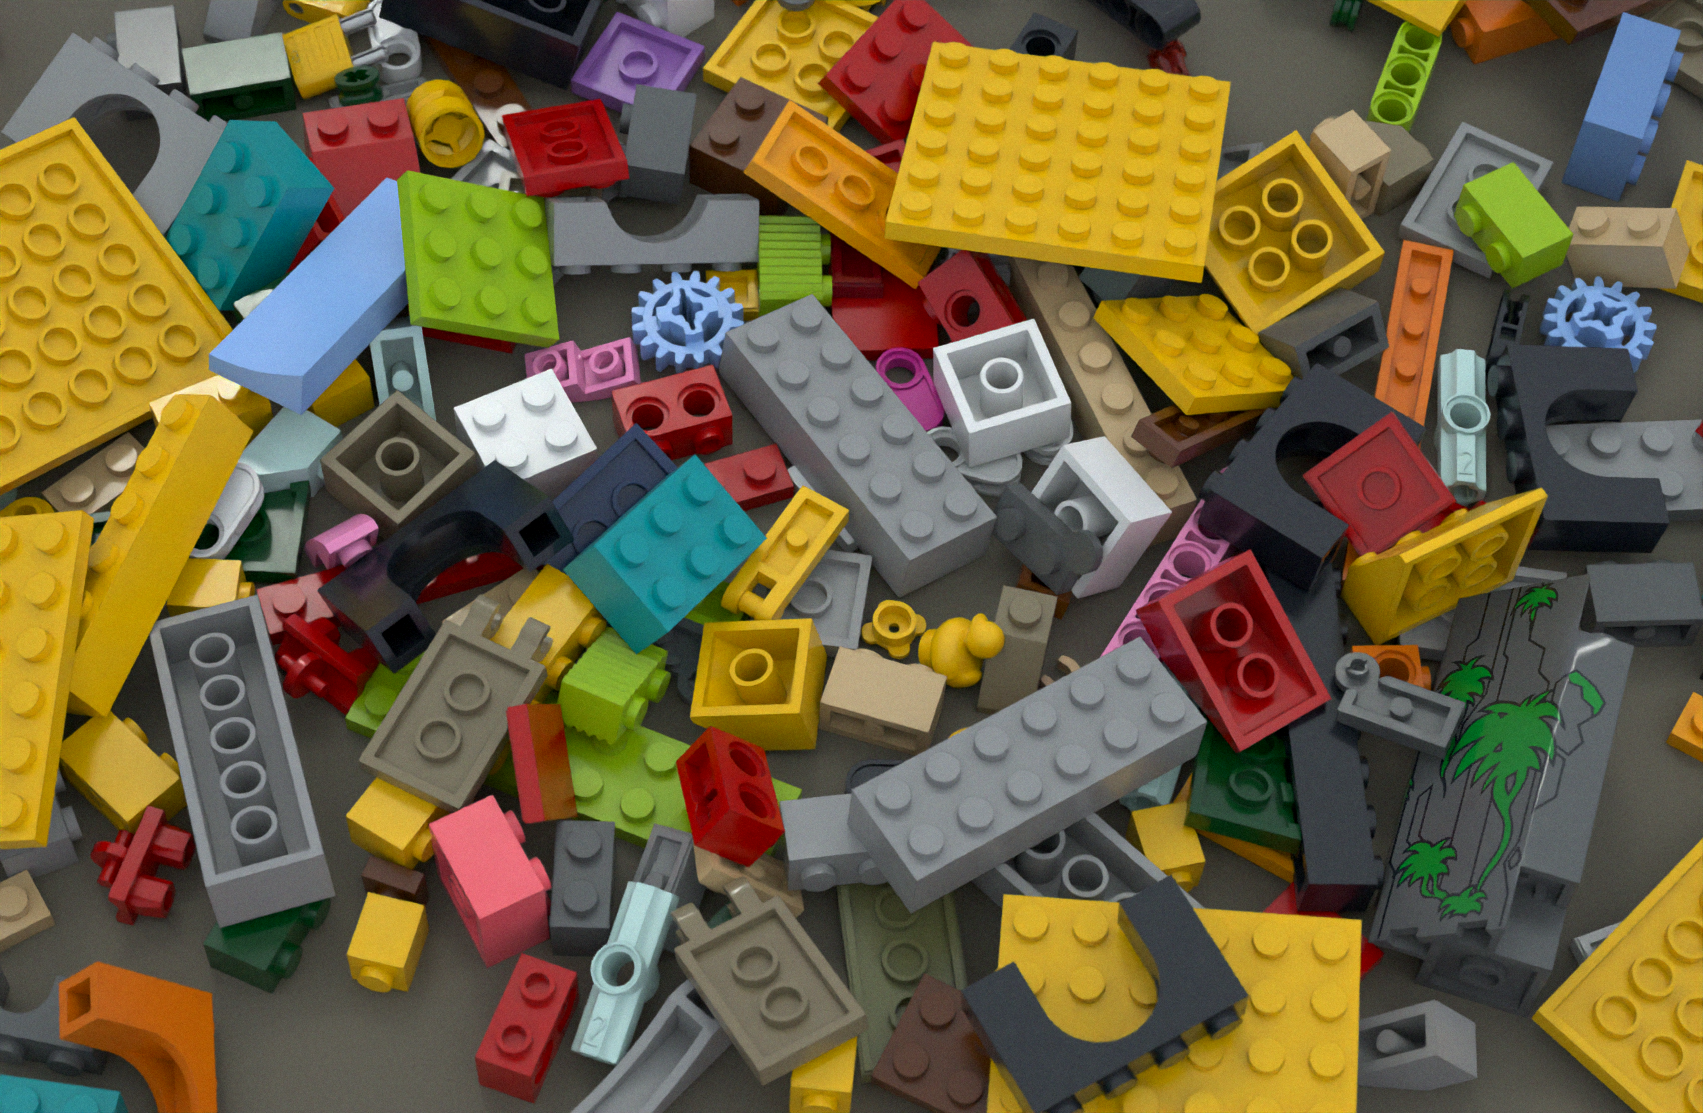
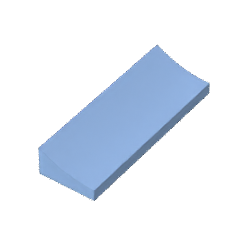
[209,177,408,415]

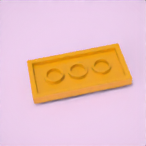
[743,100,941,289]

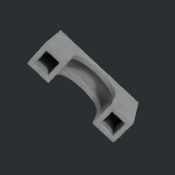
[1,33,227,238]

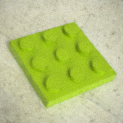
[397,170,559,348]

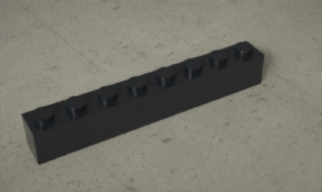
[1256,501,1384,912]

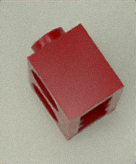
[611,365,733,461]
[676,726,785,868]
[475,953,580,1104]

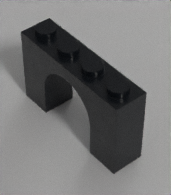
[1488,344,1670,553]
[1197,363,1427,591]
[317,460,575,674]
[961,875,1249,1113]

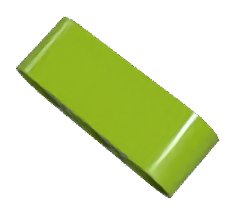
[1366,21,1442,134]

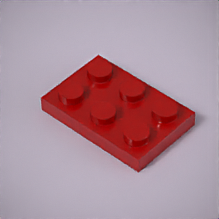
[818,0,974,145]
[501,99,629,198]

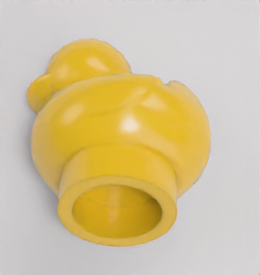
[918,613,1005,688]

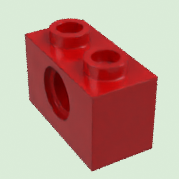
[917,250,1027,344]

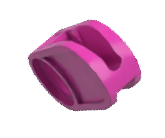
[875,347,944,432]

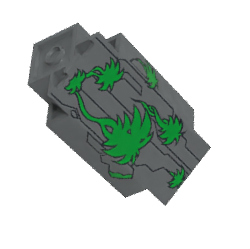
[1368,573,1634,1018]

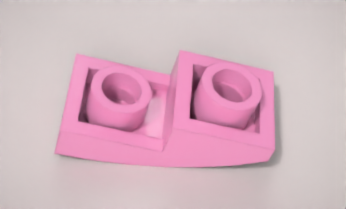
[525,337,641,403]
[304,514,379,570]

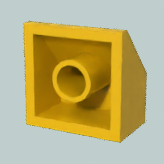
[690,618,827,751]

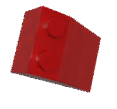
[302,98,421,218]
[1135,549,1332,753]

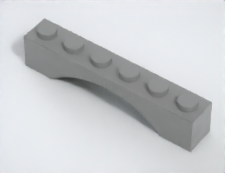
[570,979,732,1113]

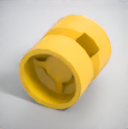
[406,79,485,168]

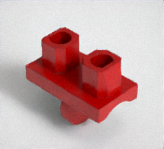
[275,614,379,715]
[90,806,196,926]

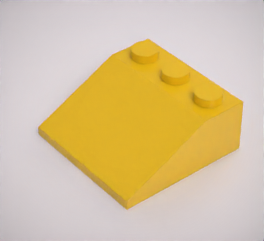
[1204,130,1385,337]
[1341,487,1548,645]

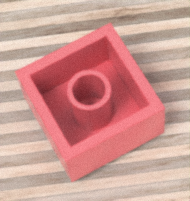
[429,795,551,968]

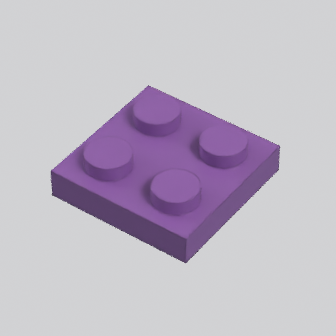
[571,12,705,113]

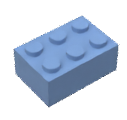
[1561,12,1684,202]

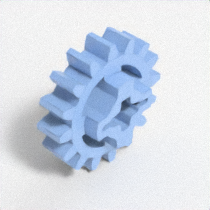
[631,271,744,374]
[1539,276,1657,373]

